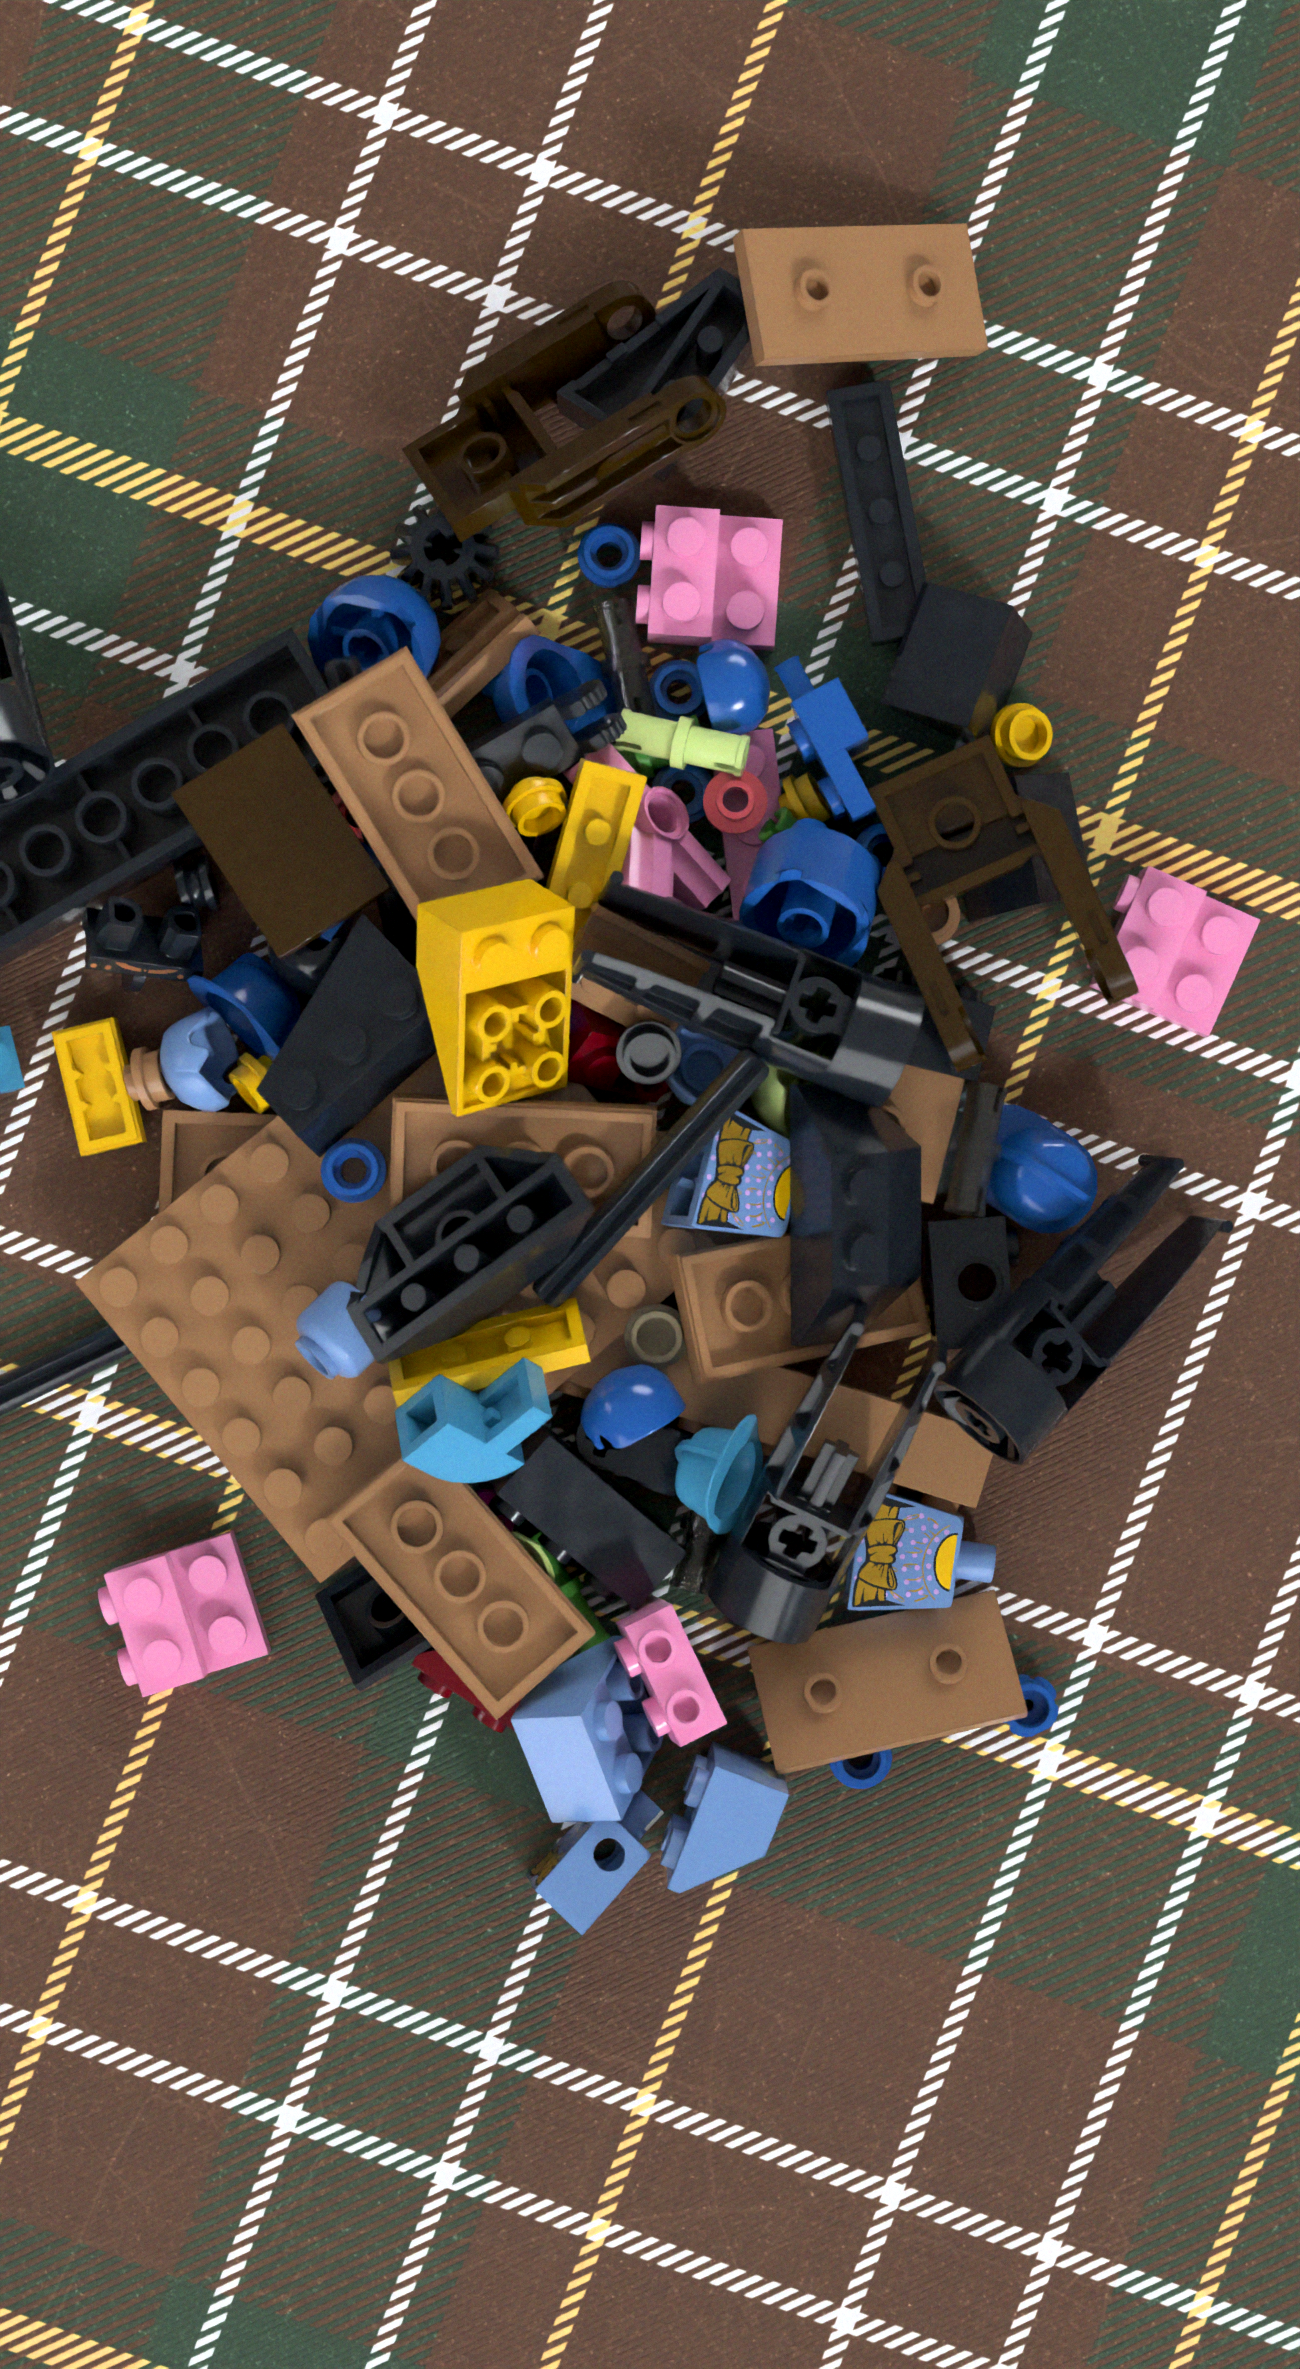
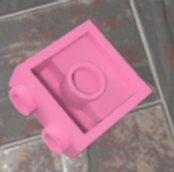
[636,505,783,651]
[1087,866,1260,1037]
[98,1530,271,1697]
[614,1595,728,1747]

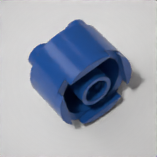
[739,818,883,966]

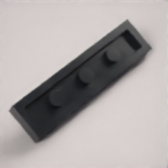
[825,379,927,647]

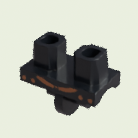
[82,896,204,992]

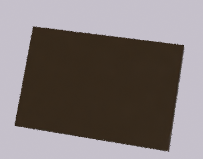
[171,723,391,961]

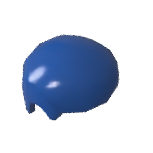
[697,639,770,735]
[580,1364,686,1450]

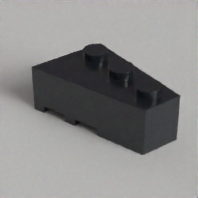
[557,267,752,483]
[256,913,437,1158]
[489,1424,687,1610]

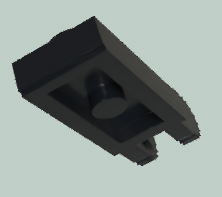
[466,679,627,806]

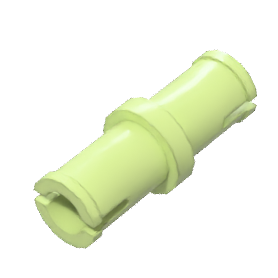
[615,708,750,777]

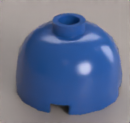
[307,575,441,680]

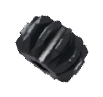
[390,504,500,610]

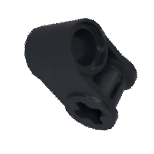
[574,1414,694,1497]

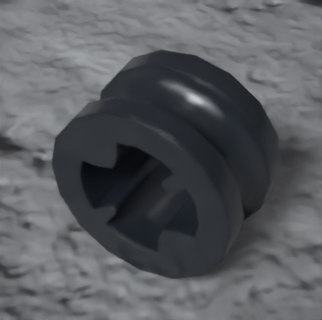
[174,855,221,912]

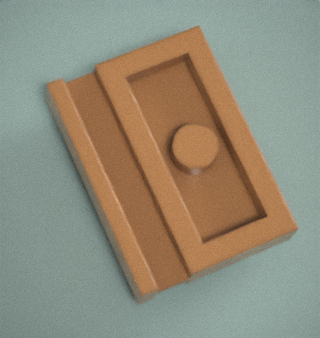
[427,587,541,719]
[571,901,711,1031]

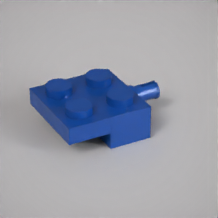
[774,655,876,829]

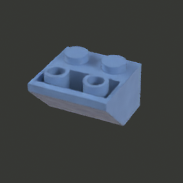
[511,1635,663,1823]
[659,1741,789,1893]

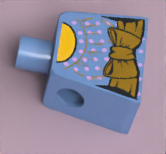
[661,1111,790,1238]
[843,1484,996,1611]
[526,1789,664,1935]

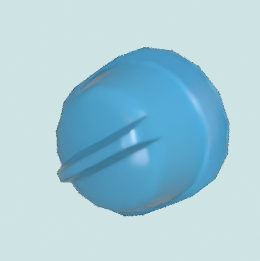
[675,1413,763,1534]

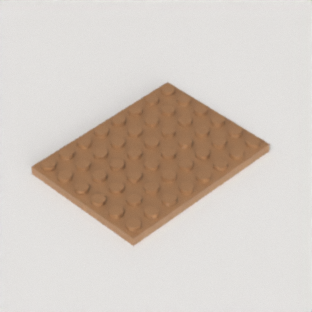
[75,1052,716,1584]

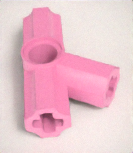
[562,743,732,923]

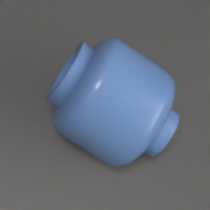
[295,1281,381,1380]

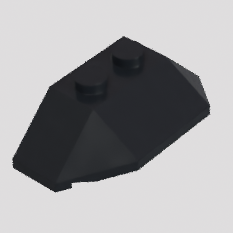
[790,1084,921,1346]
[346,1145,595,1364]

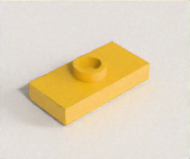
[51,1017,147,1156]

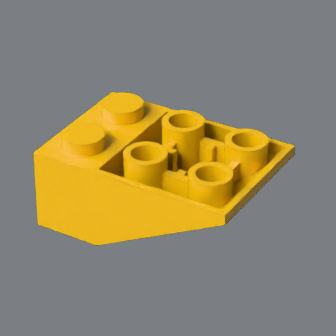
[416,878,575,1117]

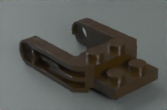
[402,280,726,543]
[868,734,1139,1073]

